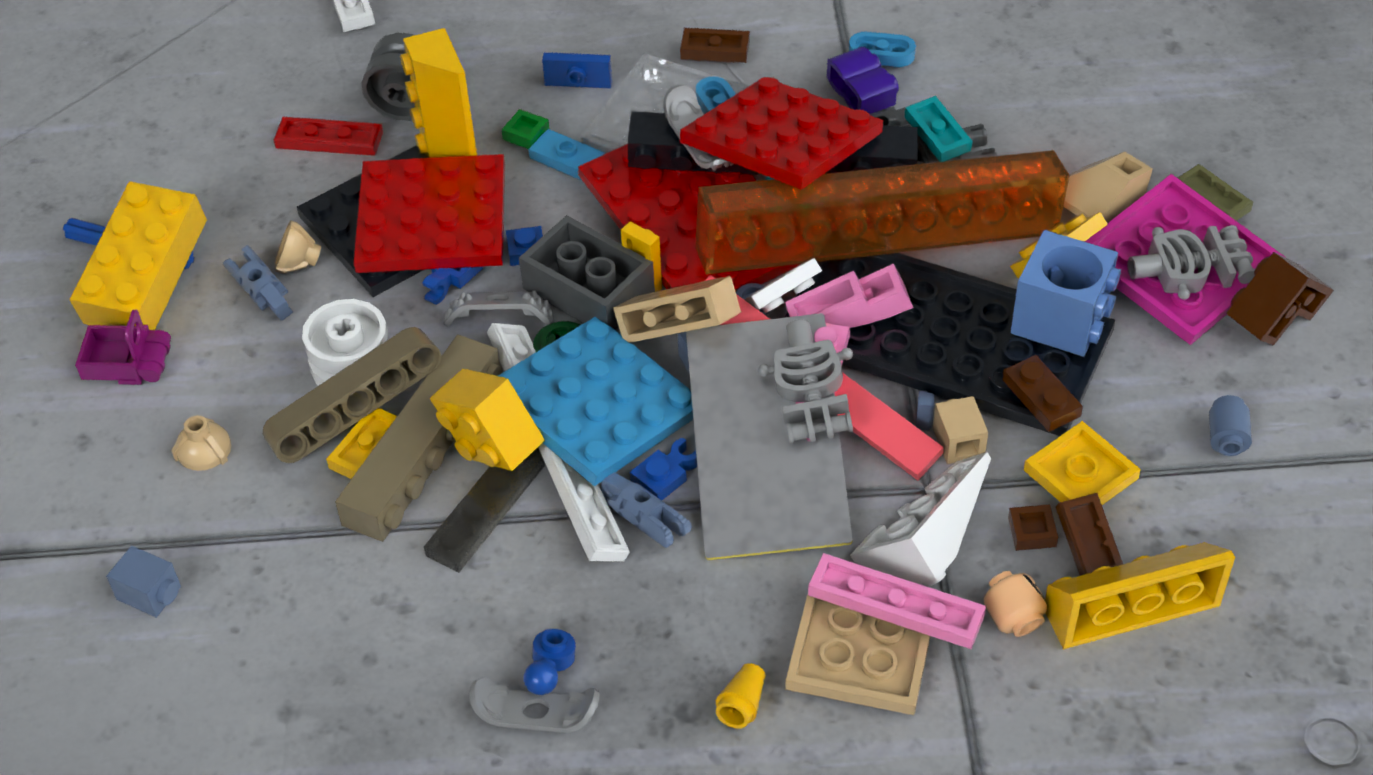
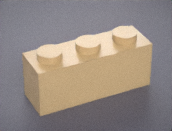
[613,276,741,343]

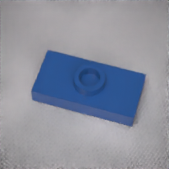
[542,52,612,88]

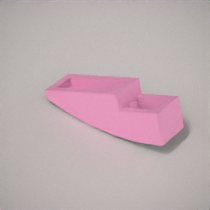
[785,264,913,328]

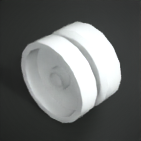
[302,299,388,396]

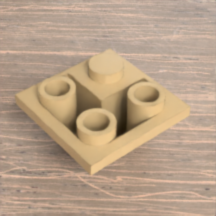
[1042,152,1153,223]

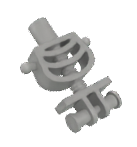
[1127,225,1255,300]
[758,319,853,444]

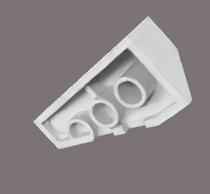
[850,452,991,587]

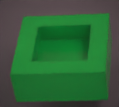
[501,109,550,149]

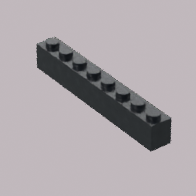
[627,111,917,183]

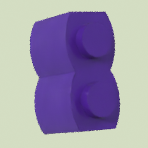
[827,46,899,114]

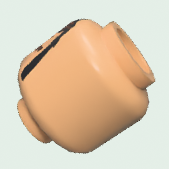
[984,571,1047,637]

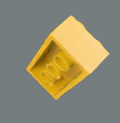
[69,181,207,330]

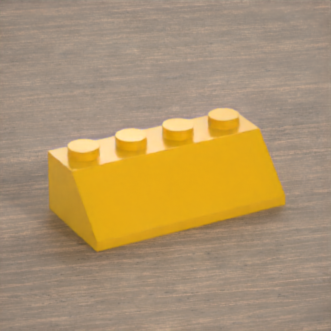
[400,28,477,158]
[1045,542,1235,649]

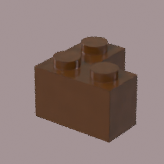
[1226,252,1334,346]

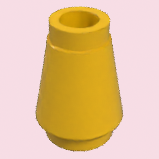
[715,663,766,729]

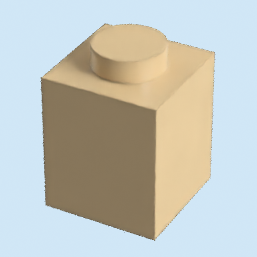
[933,396,988,464]

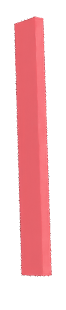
[705,275,944,481]

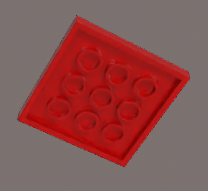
[680,77,883,190]
[354,154,505,273]

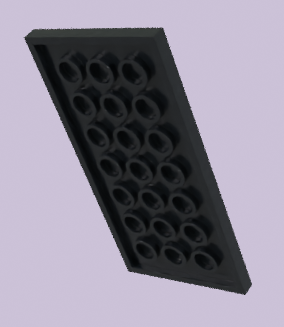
[784,233,1116,436]

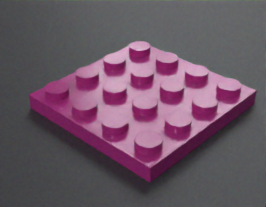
[1085,174,1286,345]

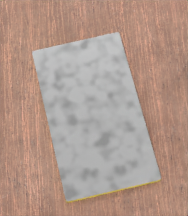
[686,313,853,560]

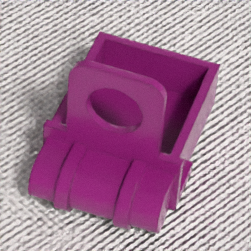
[75,309,171,385]

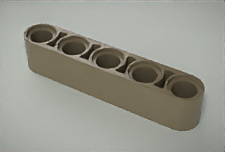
[262,327,441,463]

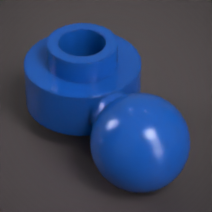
[523,629,576,695]

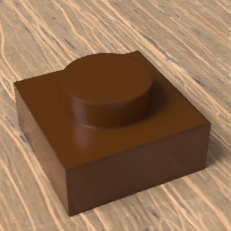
[1008,504,1059,551]

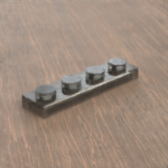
[424,447,546,573]

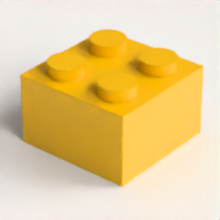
[430,369,545,471]

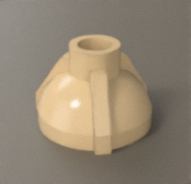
[274,220,321,274]
[171,415,231,471]

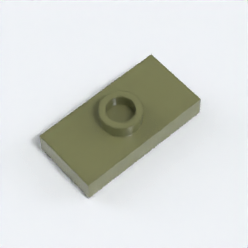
[1177,164,1253,221]

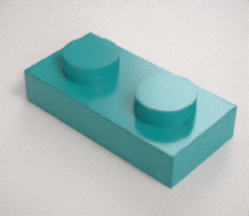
[904,96,973,163]

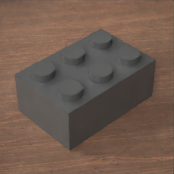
[519,215,655,330]

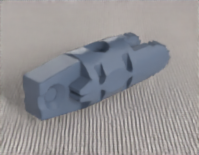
[223,245,293,321]
[600,472,692,548]

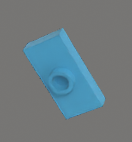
[528,129,605,180]

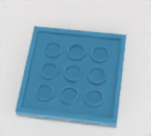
[498,317,693,487]

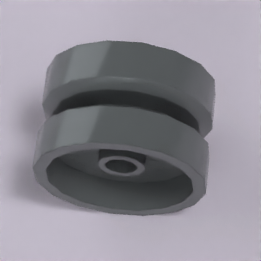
[361,33,415,121]

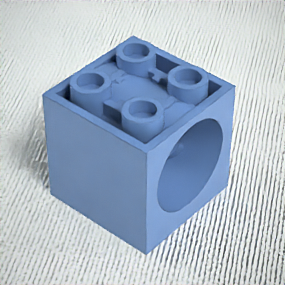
[1011,230,1121,357]

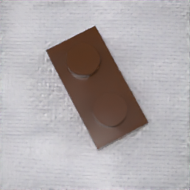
[680,28,750,63]
[1002,355,1083,432]

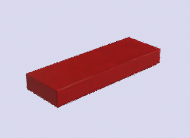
[274,117,383,156]

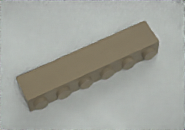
[335,334,503,542]

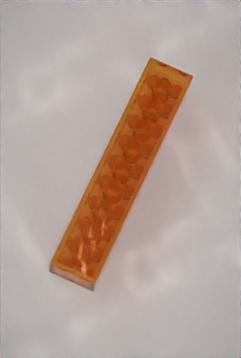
[695,150,1070,274]

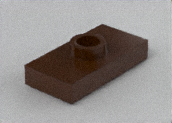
[1055,493,1123,576]

